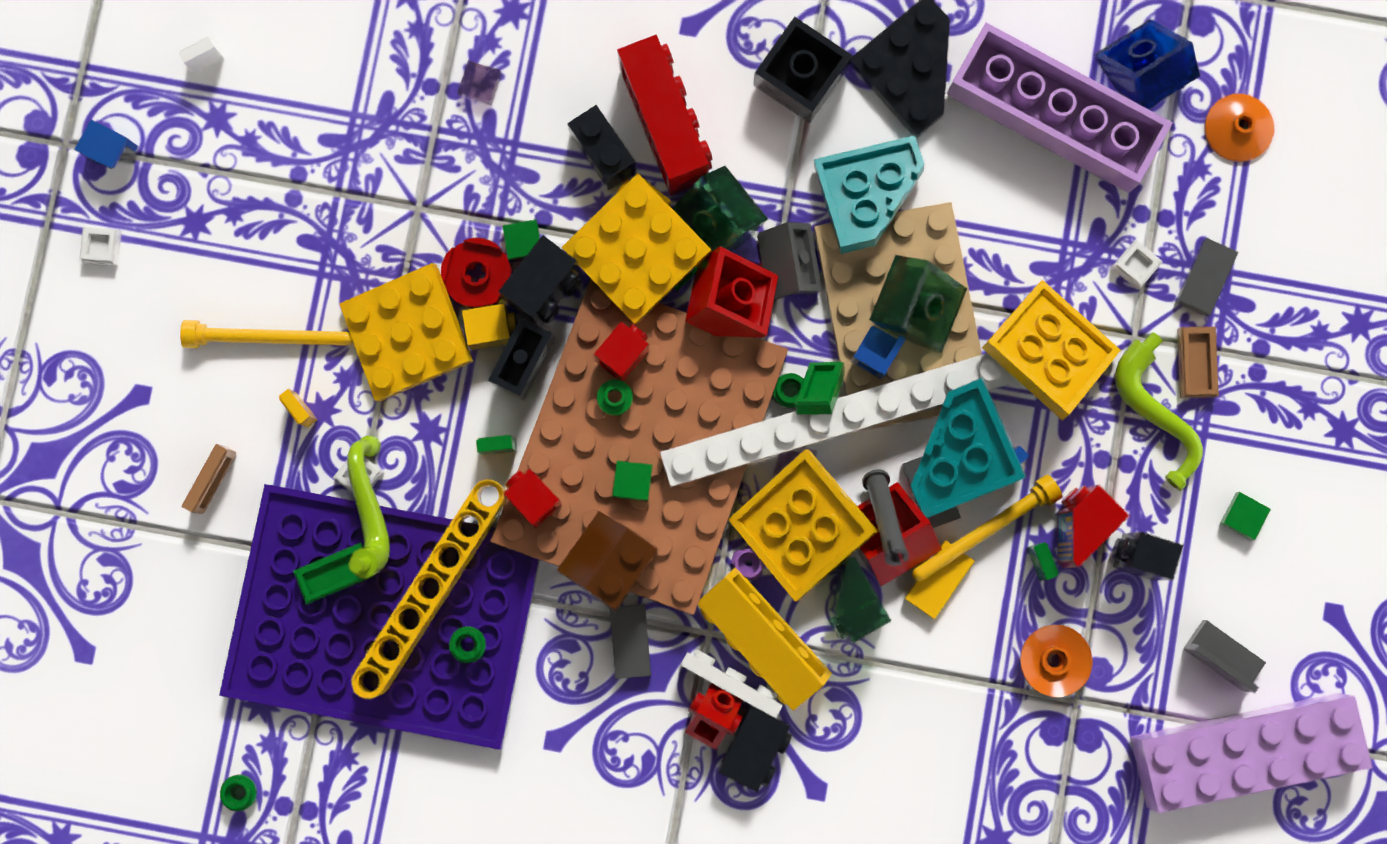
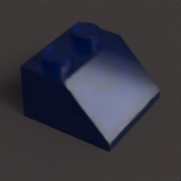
[1094,19,1200,109]

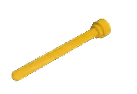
[180,320,353,349]
[912,474,1063,581]

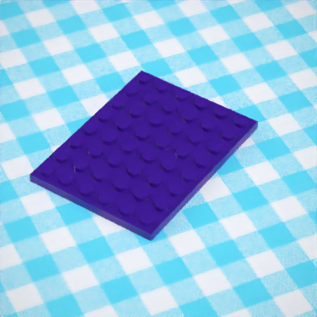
[219,484,540,750]

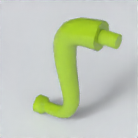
[1115,332,1203,492]
[347,436,390,578]

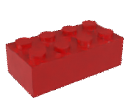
[617,34,713,196]

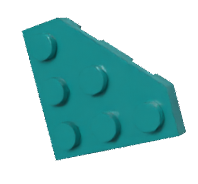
[814,135,925,254]
[910,377,1026,518]

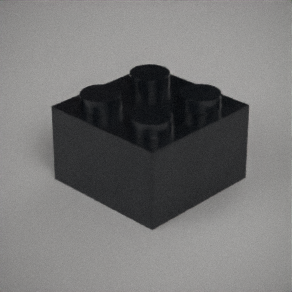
[753,16,853,123]
[498,235,582,327]

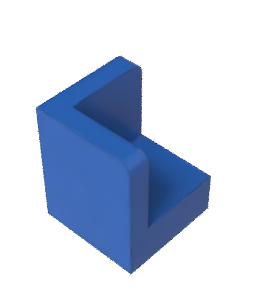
[74,120,138,169]
[850,326,906,379]

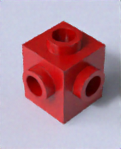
[684,683,743,750]

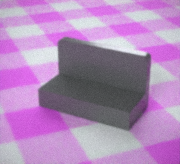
[757,222,822,300]
[1183,620,1266,693]

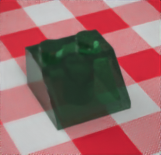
[672,165,768,252]
[869,255,967,353]
[828,557,891,643]

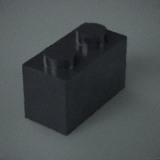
[567,105,637,191]
[488,317,556,401]
[1111,532,1184,581]
[718,704,792,792]

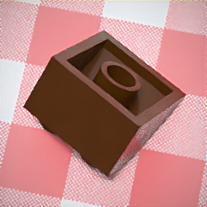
[557,511,658,612]

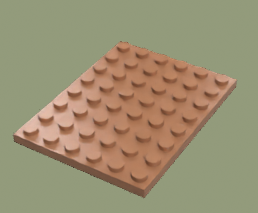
[491,279,788,616]

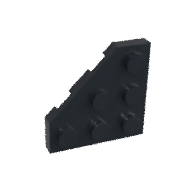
[850,0,950,139]

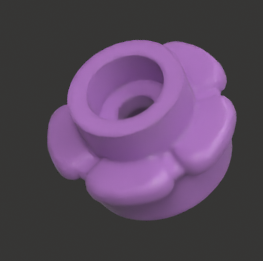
[731,545,766,581]

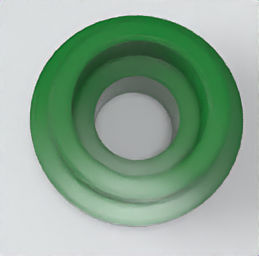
[773,373,804,408]
[597,380,633,416]
[449,626,486,663]
[220,774,257,811]

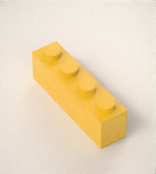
[698,567,832,711]

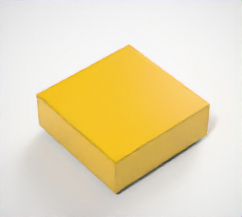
[279,389,318,427]

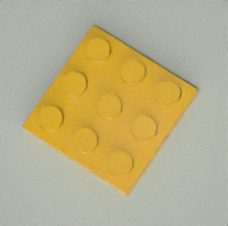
[561,173,712,325]
[339,263,473,401]
[982,280,1121,420]
[728,449,878,602]

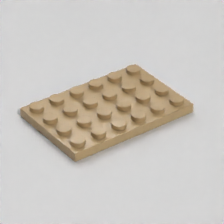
[814,202,982,432]

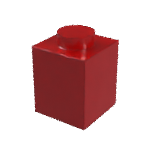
[594,322,649,382]
[503,469,562,529]

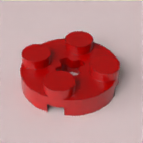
[441,238,512,309]

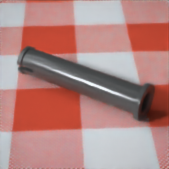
[862,469,909,566]

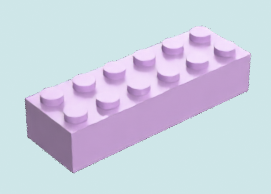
[946,22,1173,193]
[1130,693,1373,813]

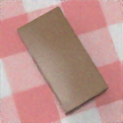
[1177,327,1219,398]
[181,443,237,514]

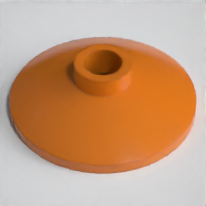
[1204,94,1274,162]
[1020,625,1093,697]

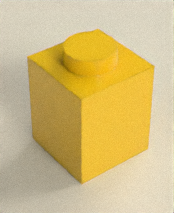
[462,304,517,350]

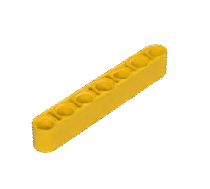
[352,479,507,699]

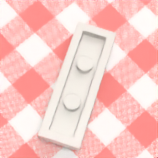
[680,649,783,718]

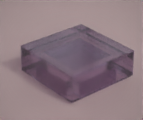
[457,60,502,106]

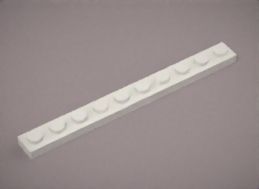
[660,353,1012,488]

